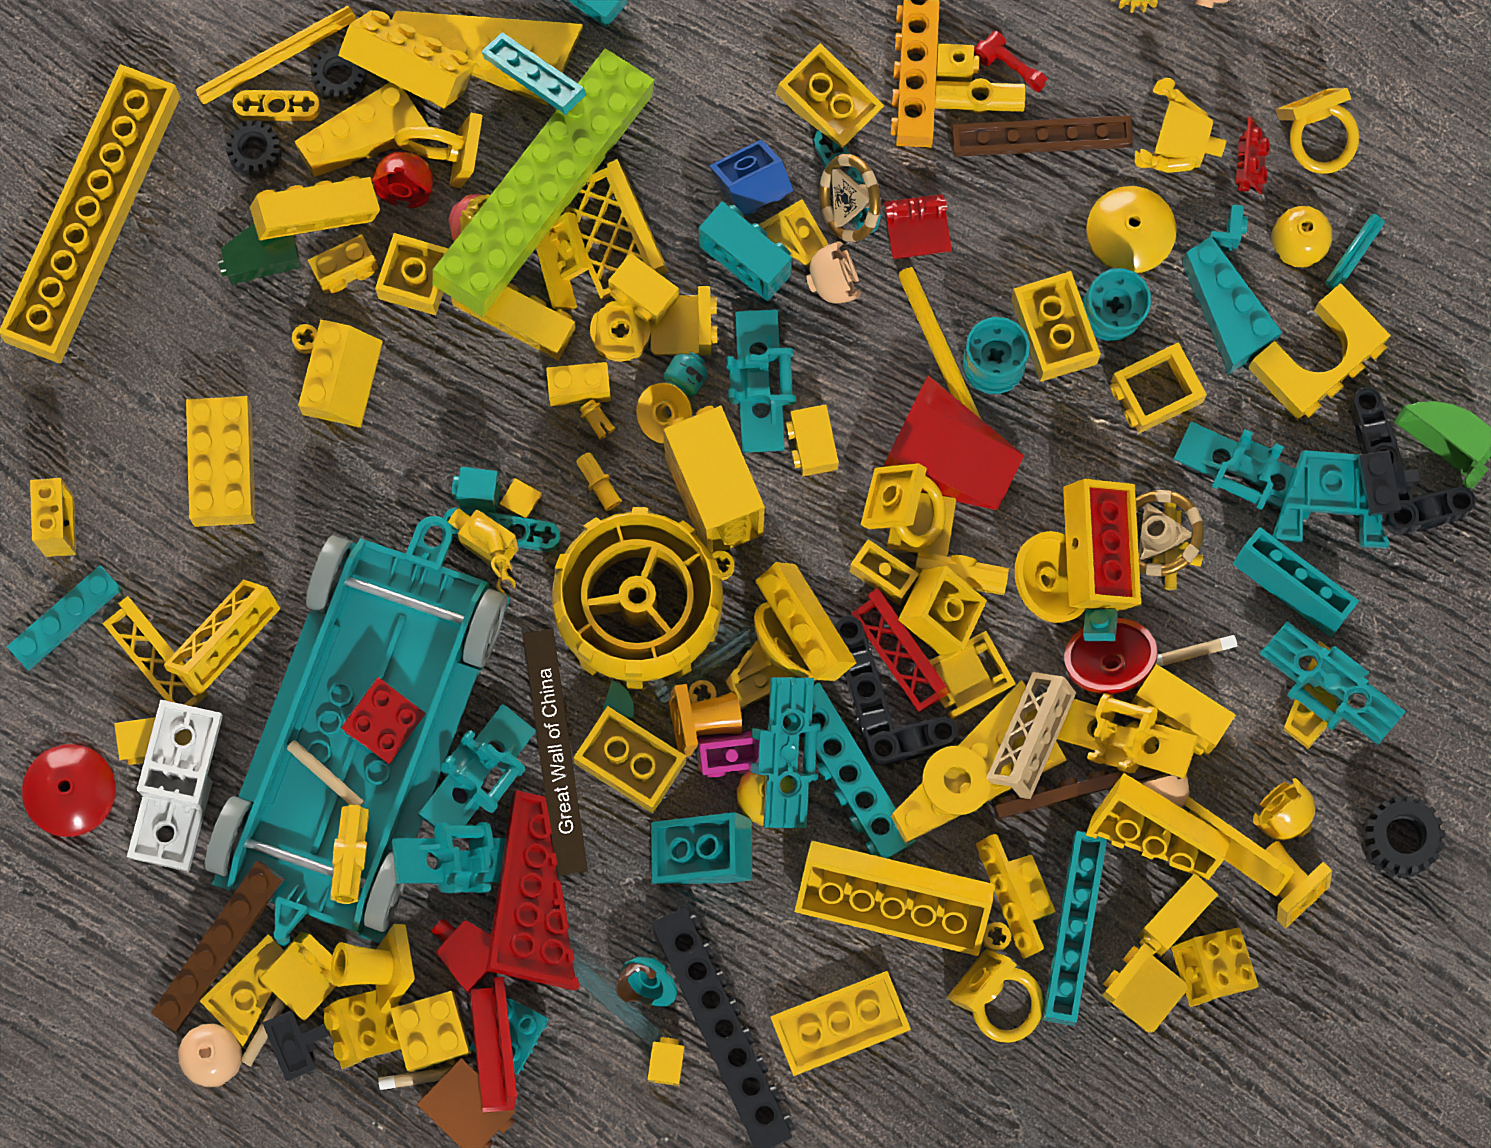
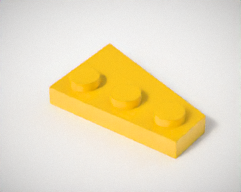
[1284,640,1356,749]
[200,934,284,1046]

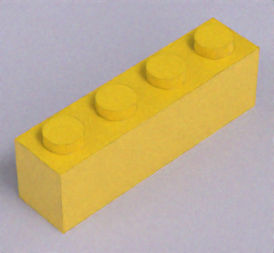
[250,176,380,240]
[451,283,576,361]
[755,562,857,681]

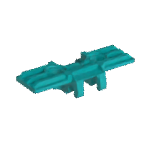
[726,310,796,453]
[1173,422,1311,520]
[1260,621,1406,745]
[750,677,821,828]
[418,704,536,842]
[392,822,506,893]

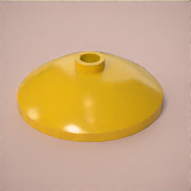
[1086,186,1177,273]
[1014,531,1086,623]
[754,602,816,680]

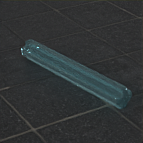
[655,624,758,705]
[573,954,661,1045]

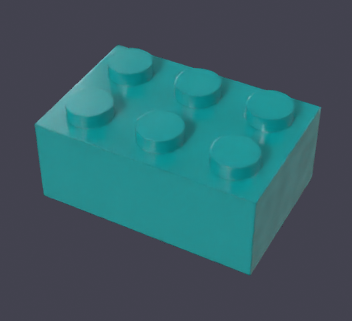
[698,201,792,302]

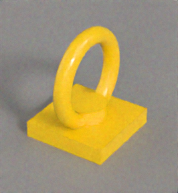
[1275,88,1359,174]
[395,112,483,188]
[861,463,946,548]
[947,949,1044,1043]

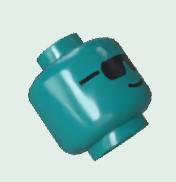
[663,352,708,397]

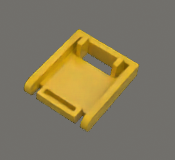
[929,631,1016,720]

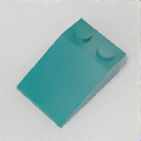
[651,812,752,884]

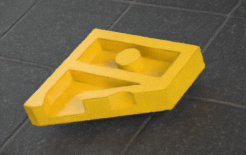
[759,199,829,267]
[726,639,793,710]

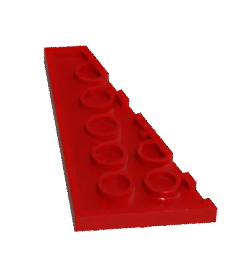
[486,790,580,991]

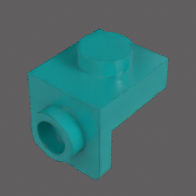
[1209,205,1248,252]

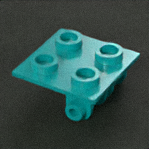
[470,997,549,1075]

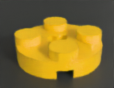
[590,300,651,362]

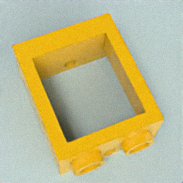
[1110,342,1207,434]
[30,478,76,557]
[1137,873,1218,957]

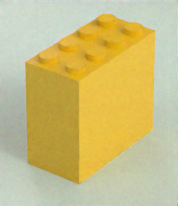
[663,405,765,554]

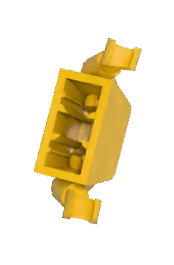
[1134,78,1227,173]
[448,508,518,594]

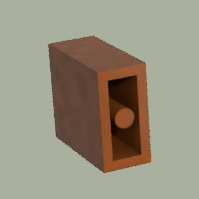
[416,1058,516,1148]

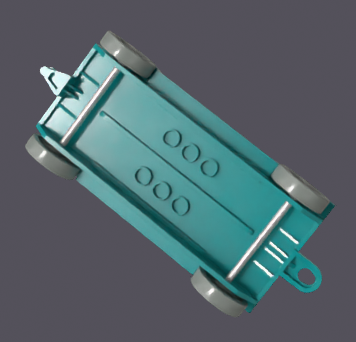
[205,516,511,946]

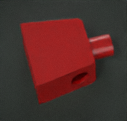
[431,918,491,994]

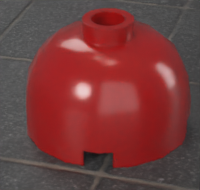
[372,151,433,208]

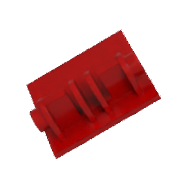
[1235,117,1270,194]
[884,194,952,259]
[341,677,426,764]

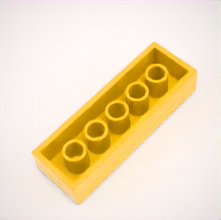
[794,840,995,956]

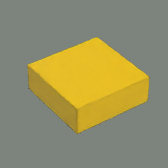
[500,478,542,518]

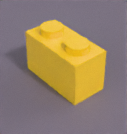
[608,253,679,324]
[547,362,611,406]
[785,405,839,477]
[849,539,919,606]

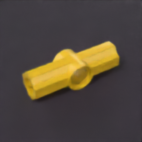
[935,78,1025,114]
[915,551,1009,595]
[331,805,369,904]

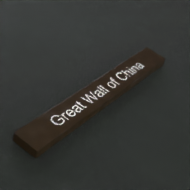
[523,629,588,877]

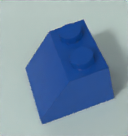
[709,139,794,215]

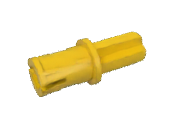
[576,452,622,512]

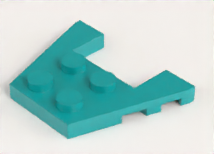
[1272,450,1390,549]

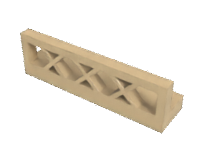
[987,672,1076,799]

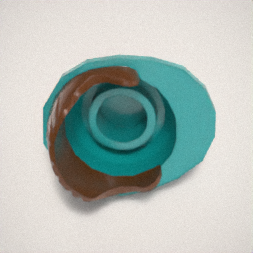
[616,957,678,1007]

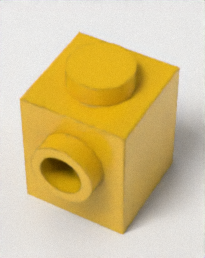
[936,44,979,82]

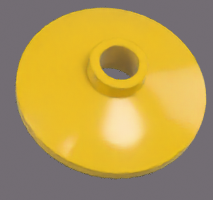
[636,383,692,443]

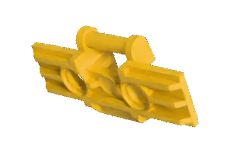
[1057,693,1199,779]

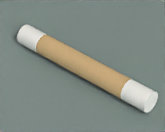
[1156,635,1237,667]
[378,1063,474,1090]

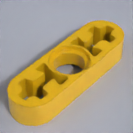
[233,90,321,121]

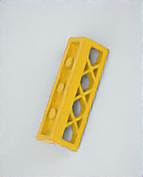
[164,579,281,695]
[102,596,209,707]
[1184,796,1295,897]

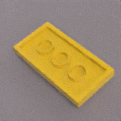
[770,971,911,1077]

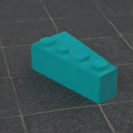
[1182,236,1282,375]

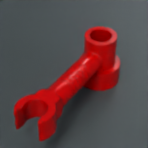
[974,31,1048,93]

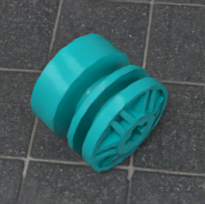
[1082,268,1151,342]
[962,317,1030,395]

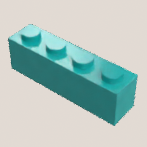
[1233,527,1359,638]

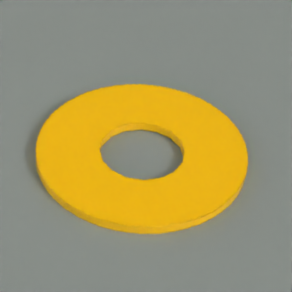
[922,746,992,815]

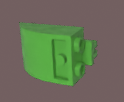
[1393,401,1491,490]

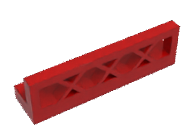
[851,588,950,713]
[469,977,517,1113]

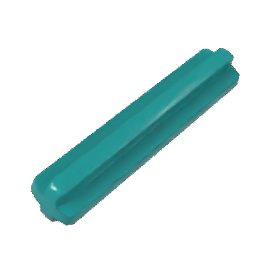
[1325,214,1385,290]

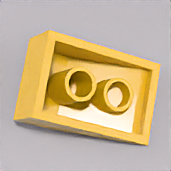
[775,43,884,148]

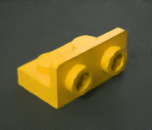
[308,234,379,294]

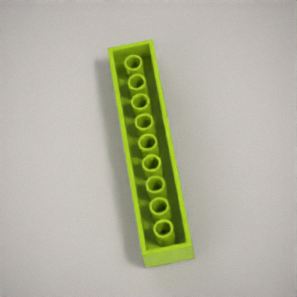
[432,48,655,317]

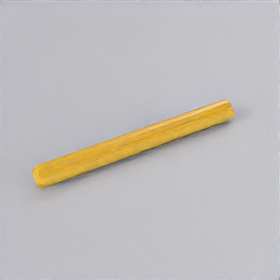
[196,6,356,104]
[898,267,982,420]

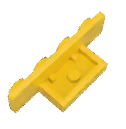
[536,212,590,310]
[976,834,1056,959]

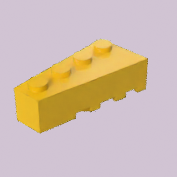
[294,82,429,177]
[1085,773,1231,880]

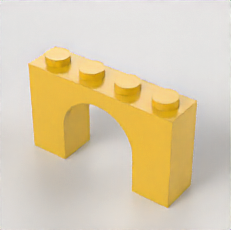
[1248,283,1391,421]

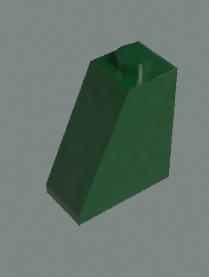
[218,223,302,285]

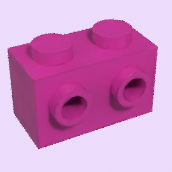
[696,731,759,777]

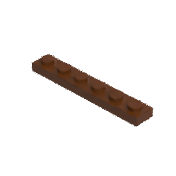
[952,115,1133,157]
[993,766,1166,820]
[151,860,285,1032]

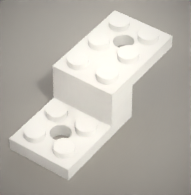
[127,700,223,872]

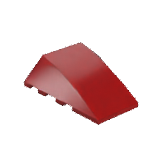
[883,375,1024,510]

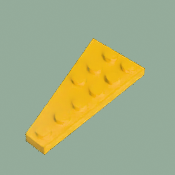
[392,11,583,106]
[891,680,1067,843]

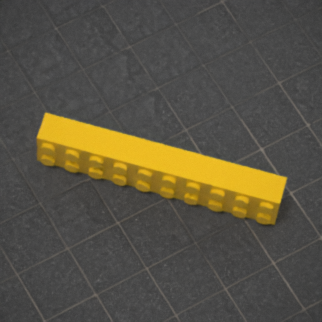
[0,64,180,364]

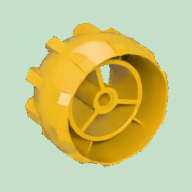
[552,507,724,689]

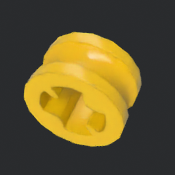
[292,324,317,354]
[711,551,734,581]
[689,680,716,703]
[983,922,1011,952]

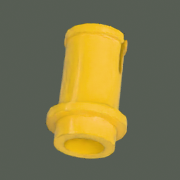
[579,399,616,440]

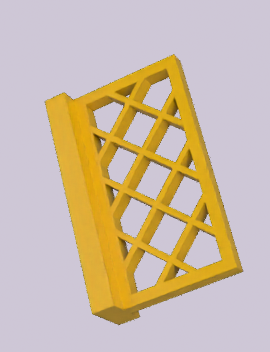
[563,159,669,299]

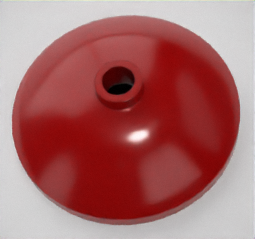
[1064,618,1158,694]
[22,744,116,837]

